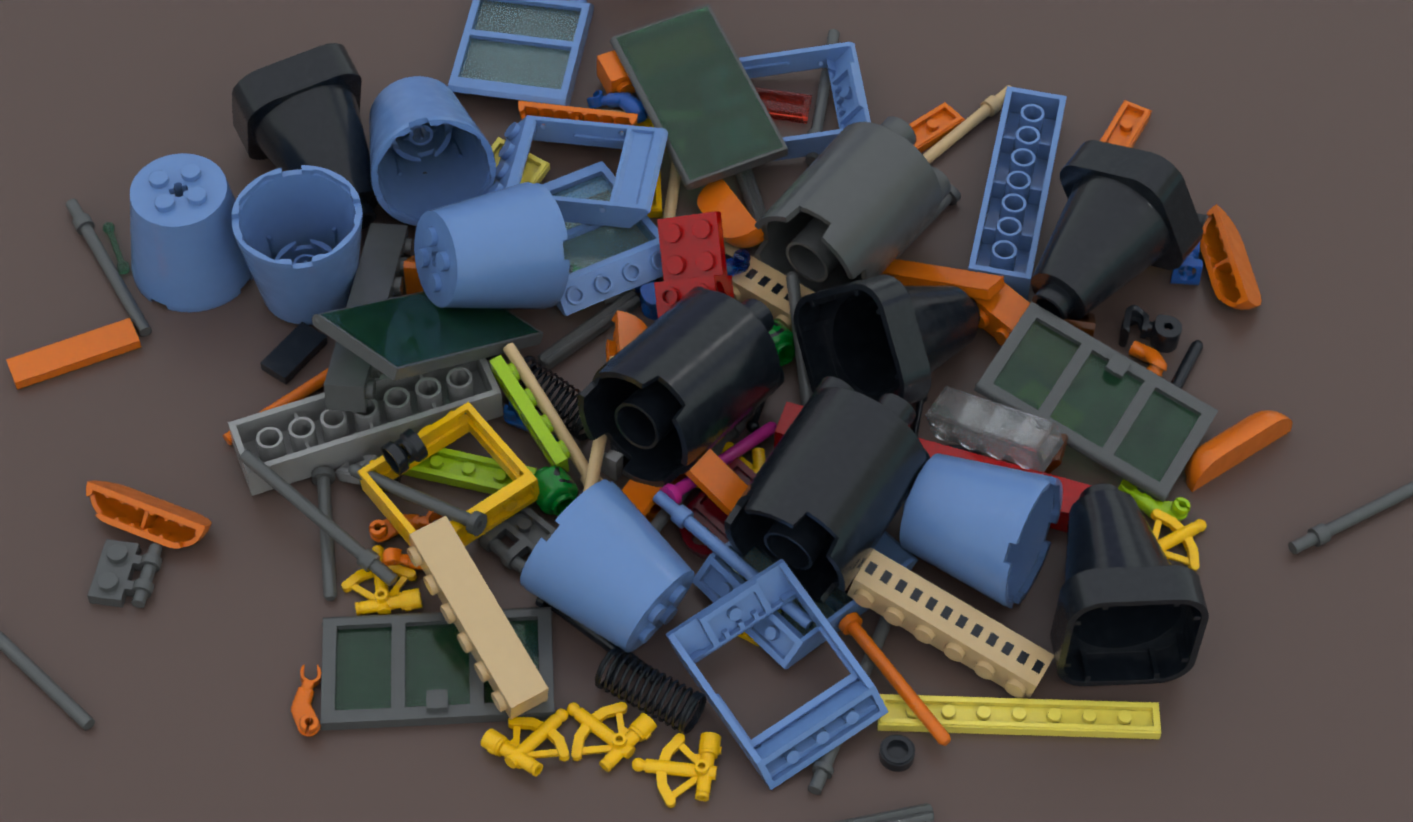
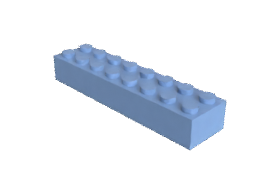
[968,86,1067,300]

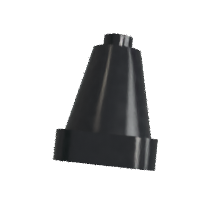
[232,43,379,229]
[1031,140,1203,320]
[793,274,980,405]
[1050,484,1209,686]

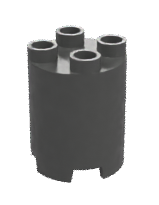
[754,116,951,292]

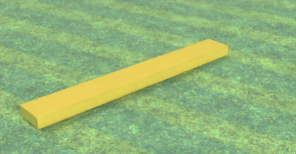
[877,694,1161,739]

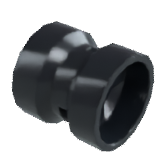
[381,428,428,475]

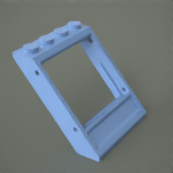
[699,42,871,167]
[487,115,669,228]
[665,559,888,790]

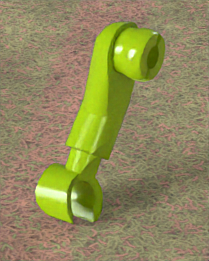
[1118,479,1191,521]

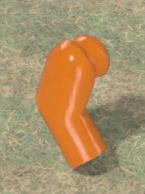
[1128,340,1167,377]

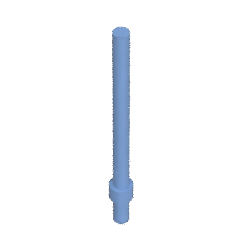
[652,490,813,630]

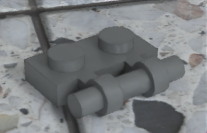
[477,506,556,574]
[87,539,163,608]

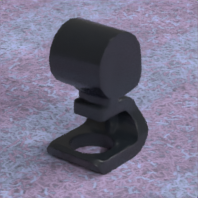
[1119,305,1182,353]

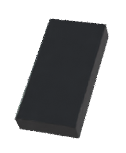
[260,322,328,384]

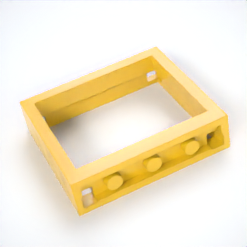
[358,401,540,547]

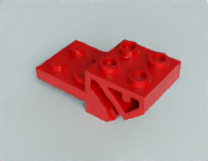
[654,211,734,318]

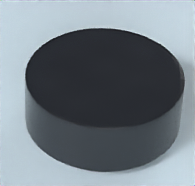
[879,734,915,772]

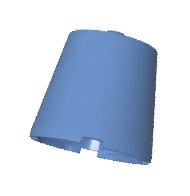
[369,76,496,226]
[130,153,253,312]
[231,165,363,325]
[414,182,570,309]
[899,453,1063,608]
[520,479,695,653]

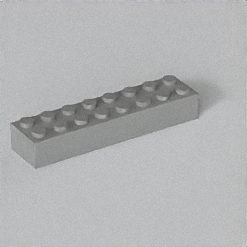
[228,346,503,496]

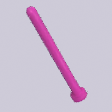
[659,422,777,504]

